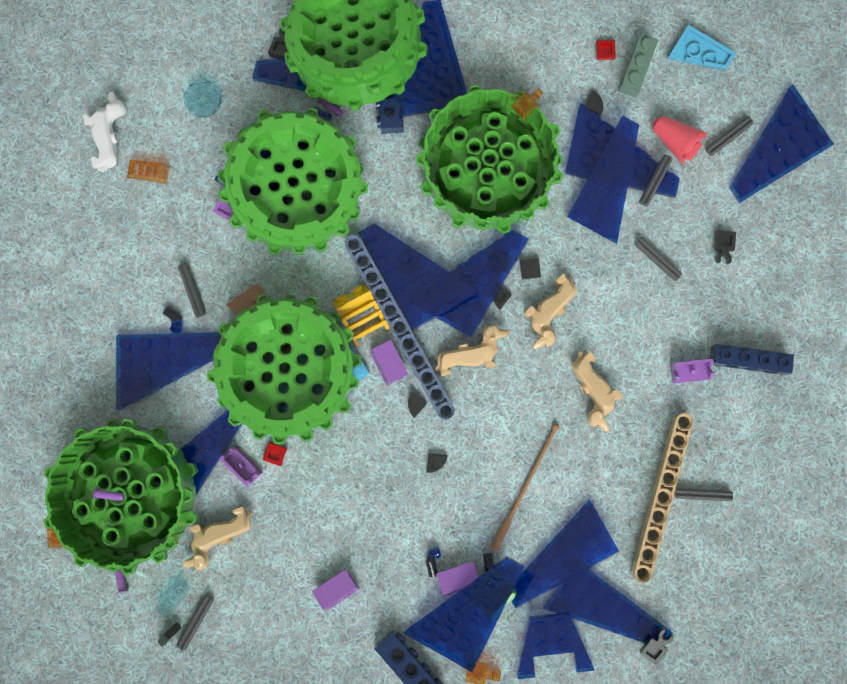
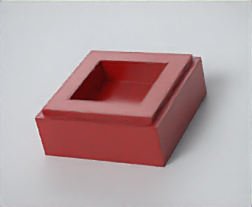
[596,40,616,60]
[263,442,288,466]

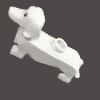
[83,92,126,172]

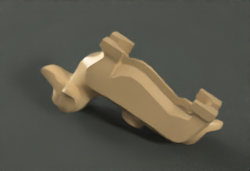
[524,274,578,350]
[434,325,509,376]
[572,351,623,433]
[183,506,253,570]

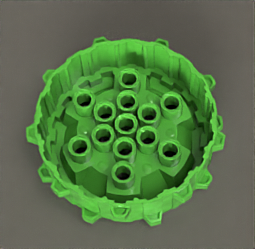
[280,0,428,111]
[416,84,563,235]
[218,107,368,256]
[207,294,362,444]
[43,419,198,575]

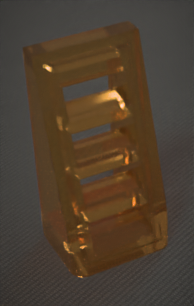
[127,159,170,184]

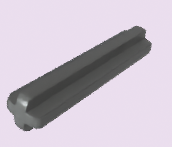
[706,116,754,156]
[639,154,673,207]
[635,237,682,281]
[178,263,206,318]
[675,488,733,501]
[176,595,214,651]

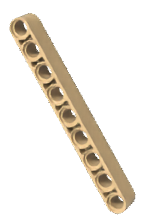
[631,413,693,583]

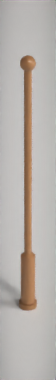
[490,423,560,551]

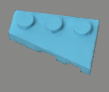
[668,25,736,71]

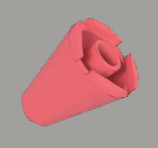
[652,115,707,165]

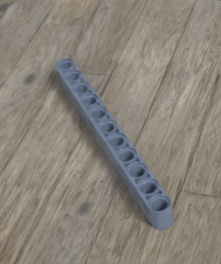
[345,235,455,420]

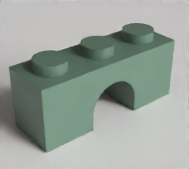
[618,33,658,98]

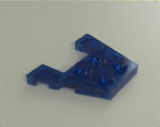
[517,612,594,679]

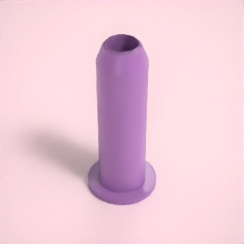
[318,98,343,117]
[93,487,125,501]
[115,569,129,594]

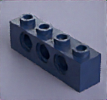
[376,93,404,134]
[710,344,794,375]
[374,630,444,684]

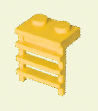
[332,284,390,347]

